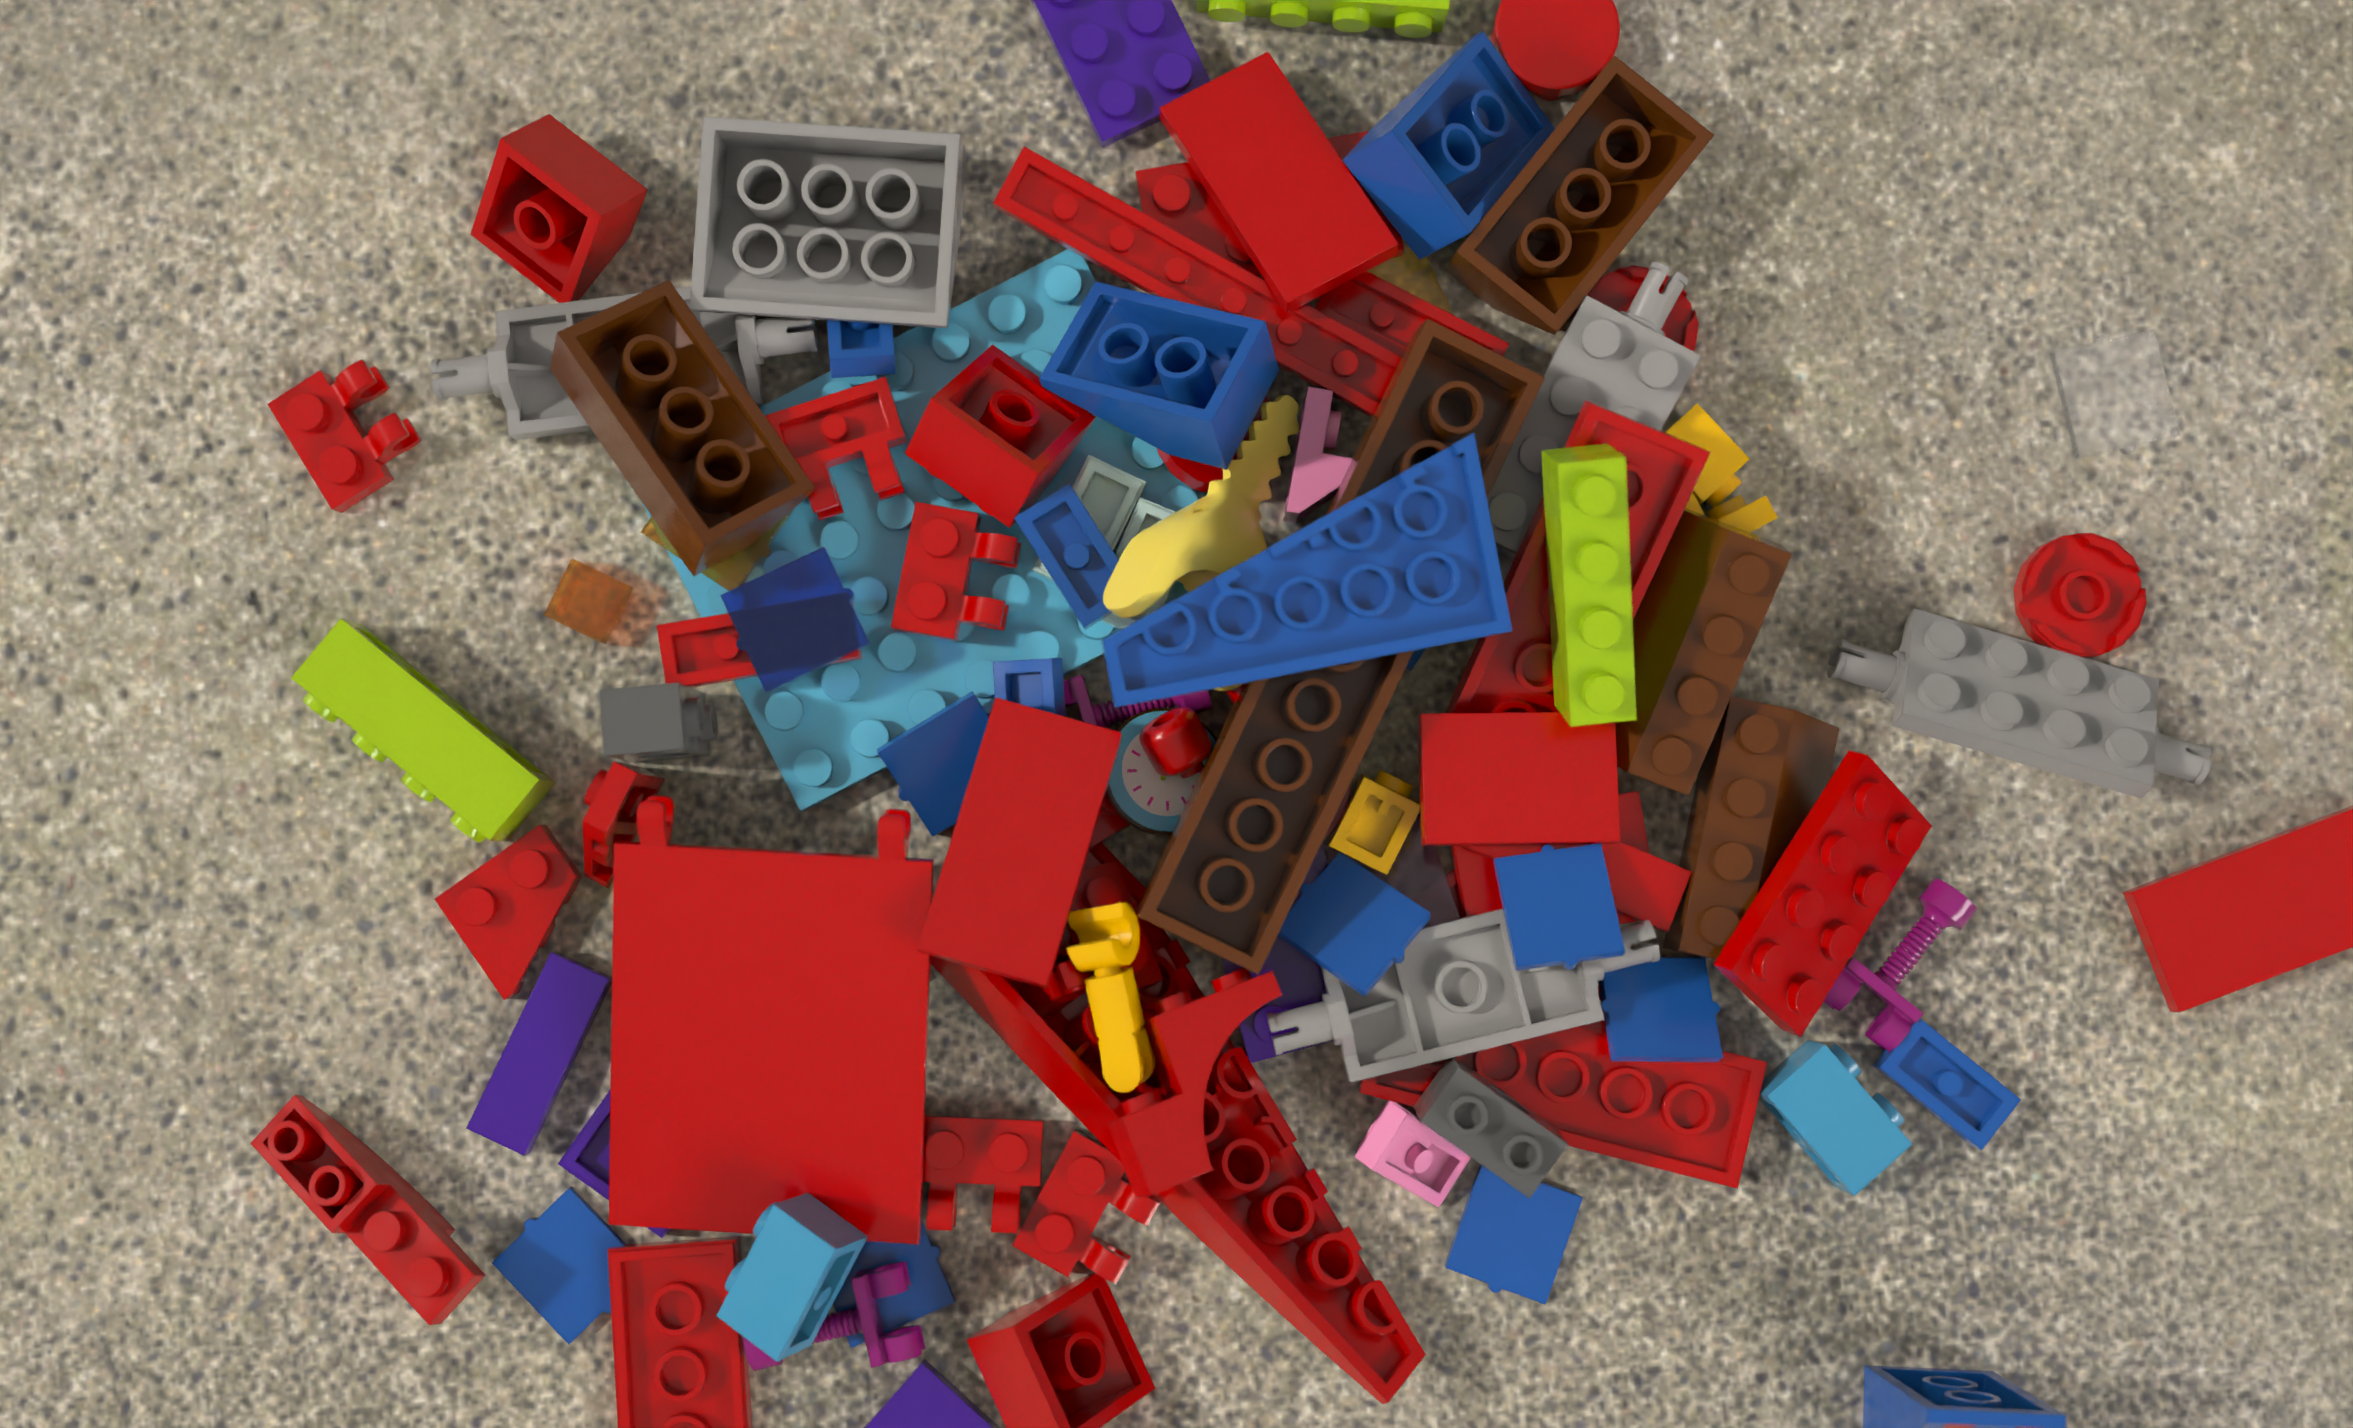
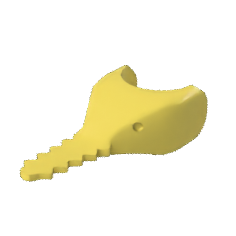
[1103,394,1300,691]

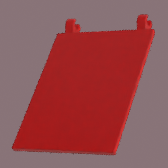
[609,795,934,1245]

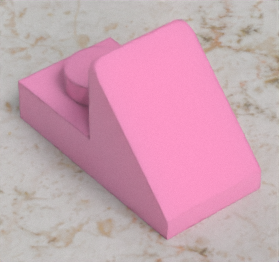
[1283,386,1353,523]
[1355,1101,1471,1208]

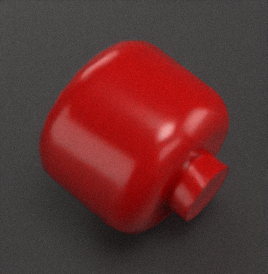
[1139,707,1212,778]

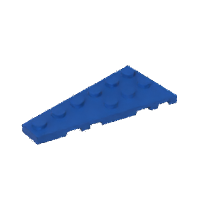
[1102,433,1512,708]

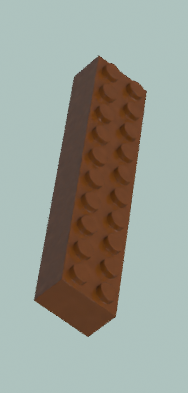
[1134,319,1545,975]

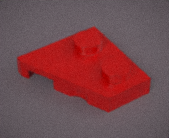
[583,761,665,888]
[434,824,582,1000]

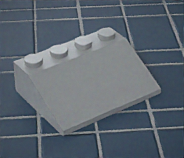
[690,116,967,328]

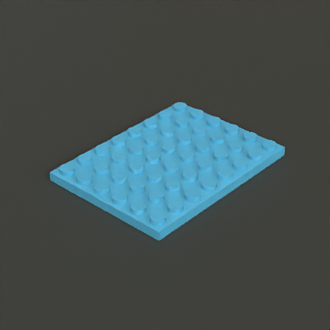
[641,249,1208,812]

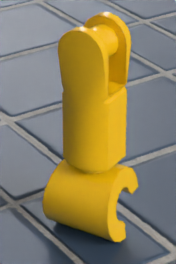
[1066,903,1155,1093]

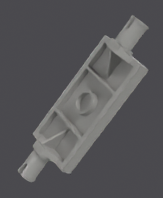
[1487,262,1701,583]
[430,286,820,440]
[1827,608,2212,798]
[1266,908,1660,1083]

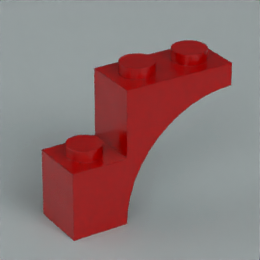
[1107,968,1282,1198]

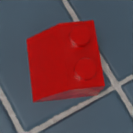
[470,114,648,303]
[904,344,1096,528]
[966,1272,1156,1428]

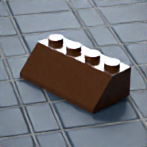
[1445,55,1714,335]
[550,280,815,576]
[1615,508,1792,795]
[1662,696,1839,960]

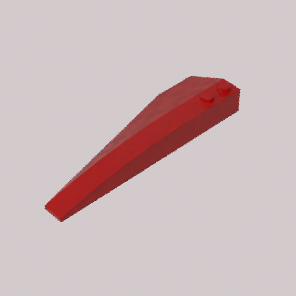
[930,843,1426,1404]

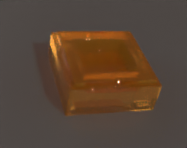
[544,559,633,644]

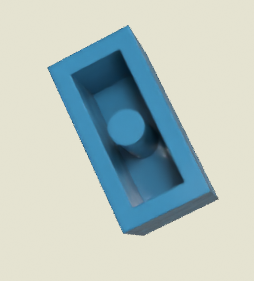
[1759,1040,1912,1196]
[717,1193,868,1362]

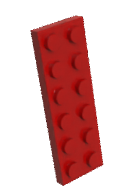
[1445,400,1711,713]
[1358,1020,1767,1189]

